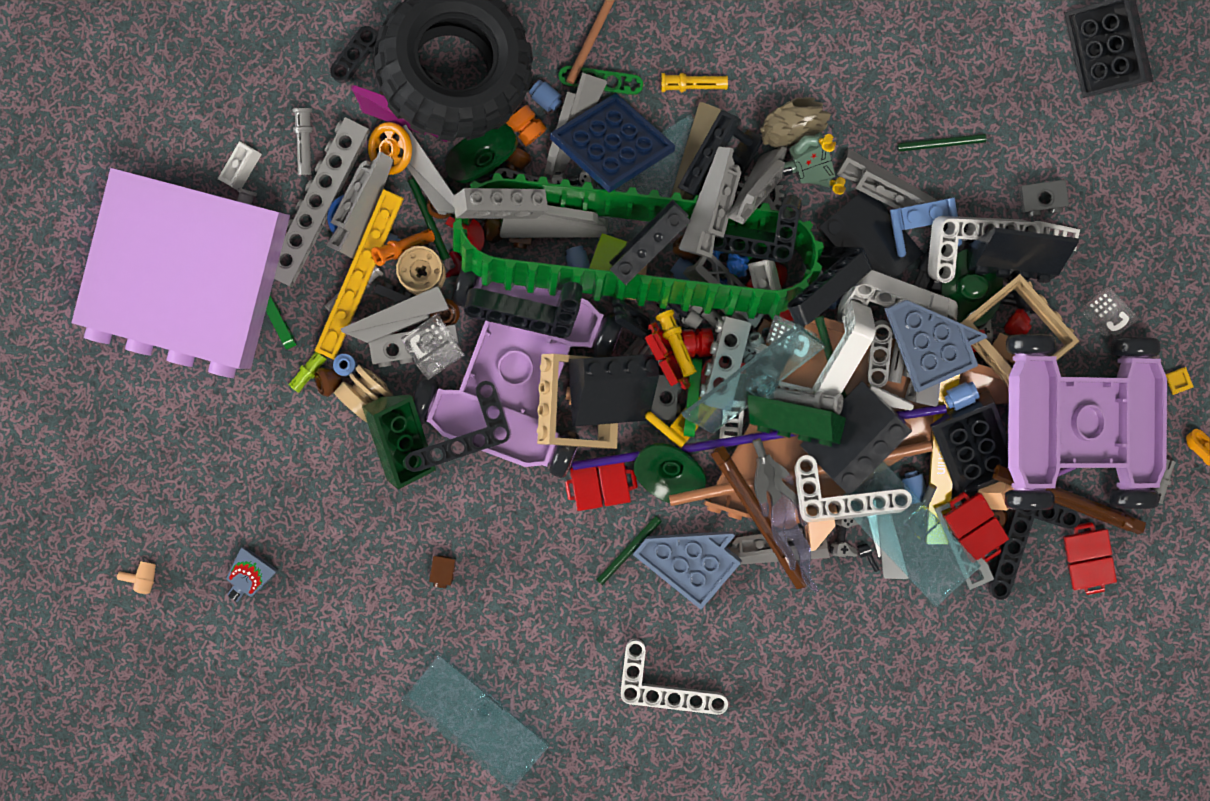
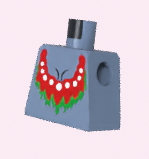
[226,546,279,602]

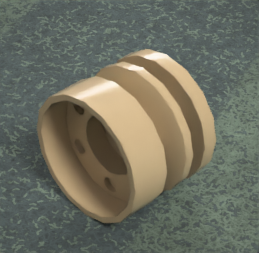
[396,246,446,295]
[334,365,393,422]

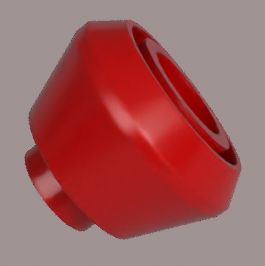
[1003,309,1032,335]

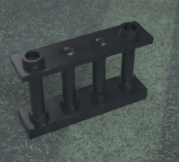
[678,110,763,197]
[609,199,690,285]

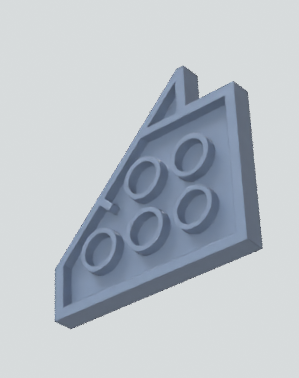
[884,300,988,392]
[633,531,742,609]

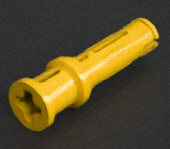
[661,73,728,93]
[655,310,697,377]

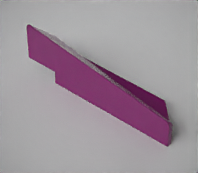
[351,85,448,142]

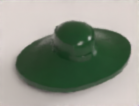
[445,124,518,183]
[941,249,1003,326]
[634,443,706,504]

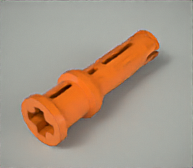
[371,229,435,266]

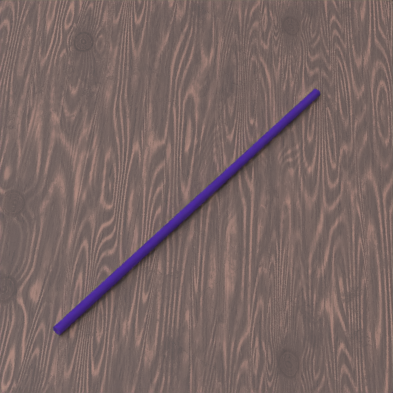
[572,404,947,470]

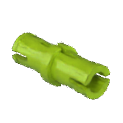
[288,352,327,393]

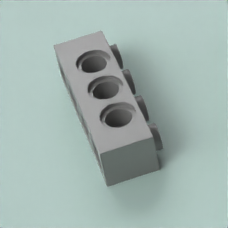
[453,188,548,219]
[699,316,752,409]
[369,324,461,367]

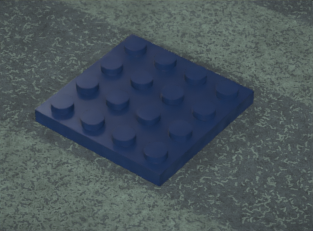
[550,93,676,193]

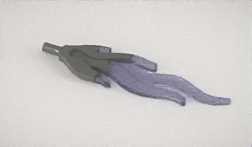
[752,438,819,592]

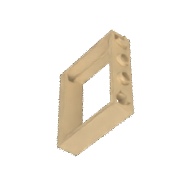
[961,274,1079,388]
[536,354,618,449]

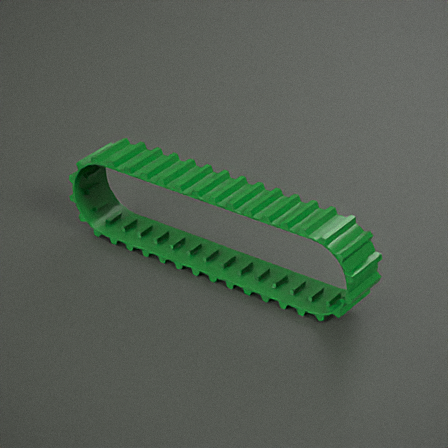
[453,173,824,320]

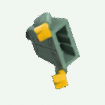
[783,132,846,195]

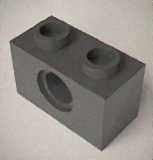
[1018,179,1069,217]
[651,375,682,420]

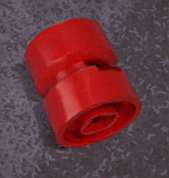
[681,328,714,358]

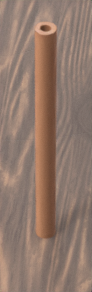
[566,0,615,84]

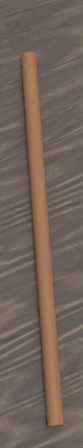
[669,441,933,506]

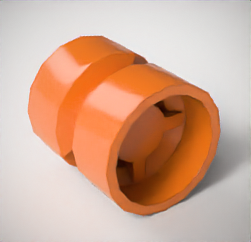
[506,105,547,147]

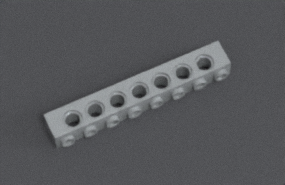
[274,117,371,287]

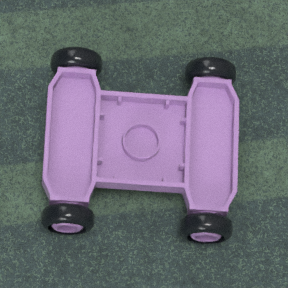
[413,269,622,478]
[1005,334,1167,510]

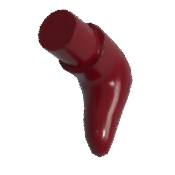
[446,251,462,278]

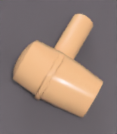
[117,562,156,594]

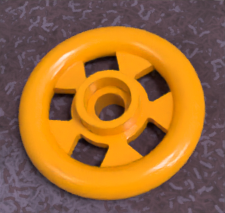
[368,122,412,175]

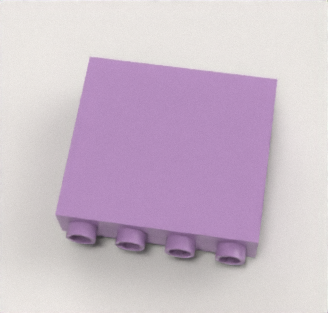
[72,168,290,378]

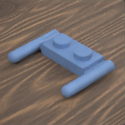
[890,197,962,257]

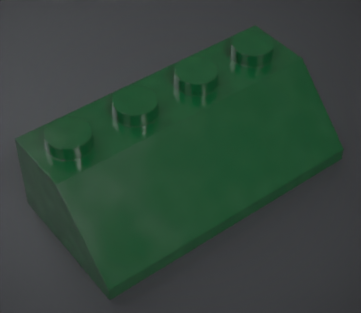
[748,394,846,447]
[362,395,436,490]

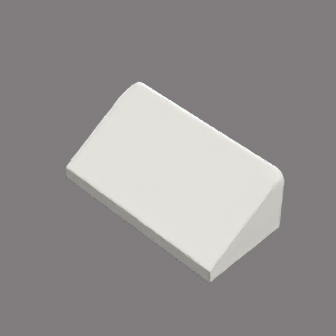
[218,141,262,190]
[748,260,782,290]

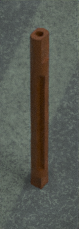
[711,446,810,589]
[993,464,1146,535]

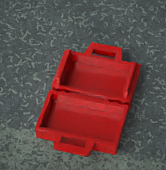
[645,322,691,389]
[565,462,638,511]
[943,492,1009,563]
[1063,522,1117,595]

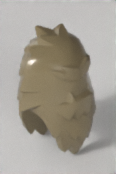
[760,97,831,148]

